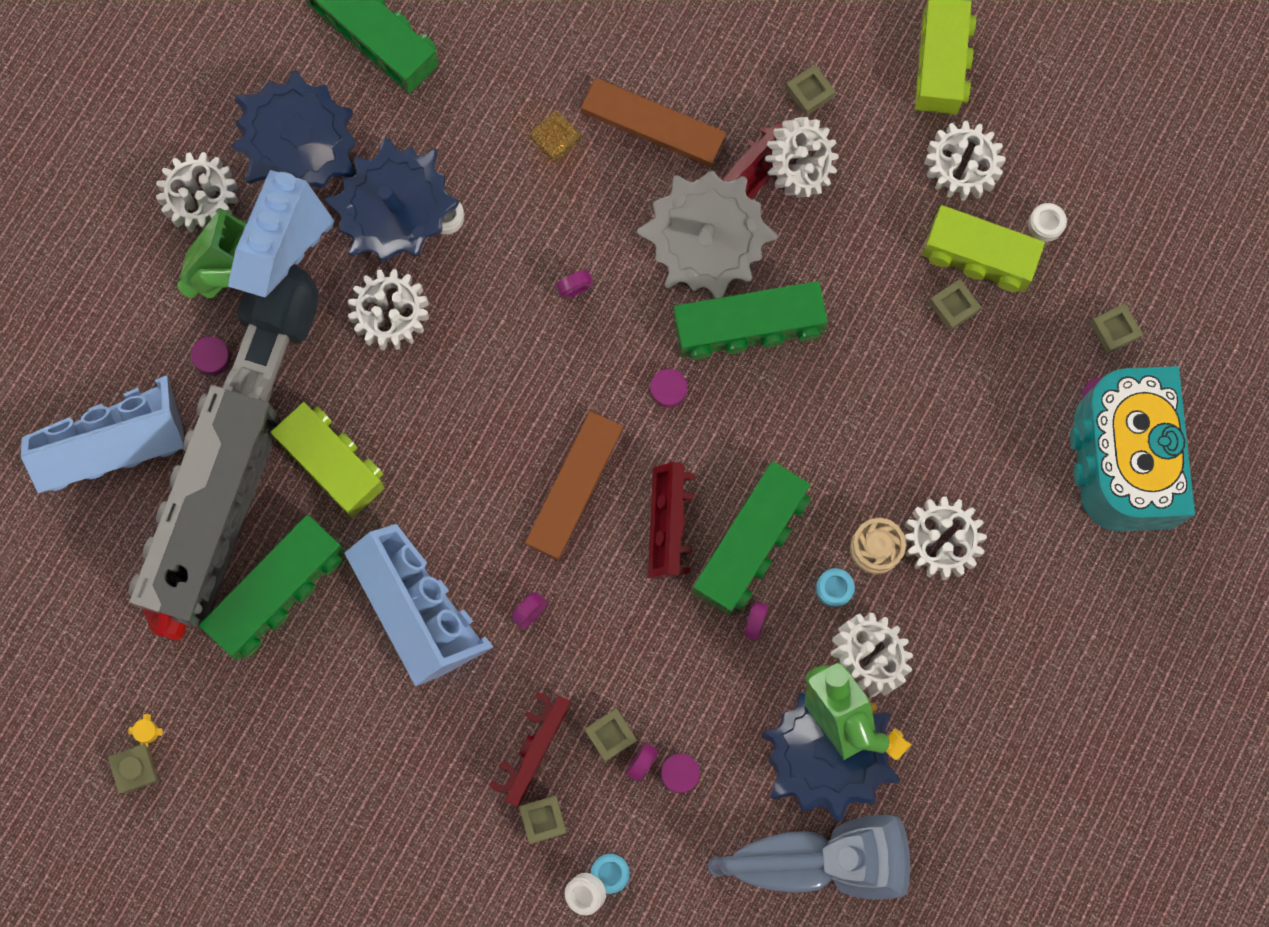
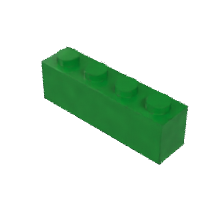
[306,0,439,94]
[673,281,828,360]
[691,461,811,617]
[198,514,345,661]

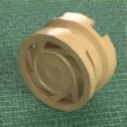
[850,518,906,575]

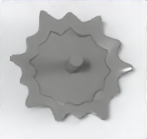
[637,171,778,298]

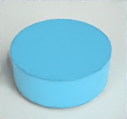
[816,568,855,608]
[591,854,630,894]

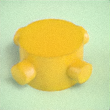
[128,714,163,748]

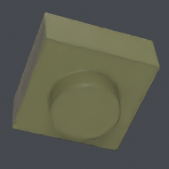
[785,64,836,116]
[928,279,982,331]
[1090,303,1143,354]
[584,708,637,762]
[108,744,159,794]
[519,795,567,844]

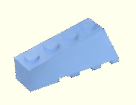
[228,170,334,297]
[21,375,184,493]
[345,524,493,686]

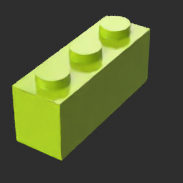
[914,0,976,115]
[921,205,1045,292]
[271,402,385,519]

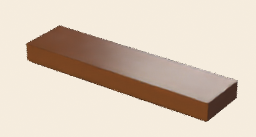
[581,77,727,168]
[525,411,624,561]

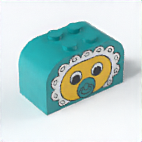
[1070,366,1195,531]

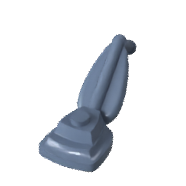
[708,815,910,899]

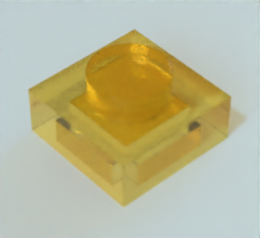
[530,110,581,163]

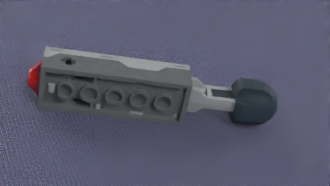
[128,264,319,641]

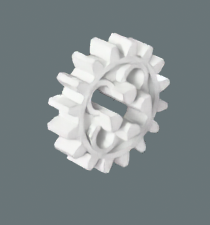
[765,117,839,197]
[924,121,1005,201]
[156,152,238,232]
[348,269,429,350]
[905,497,987,580]
[831,613,913,697]

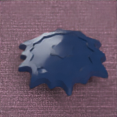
[232,70,356,188]
[325,138,459,261]
[761,693,900,822]

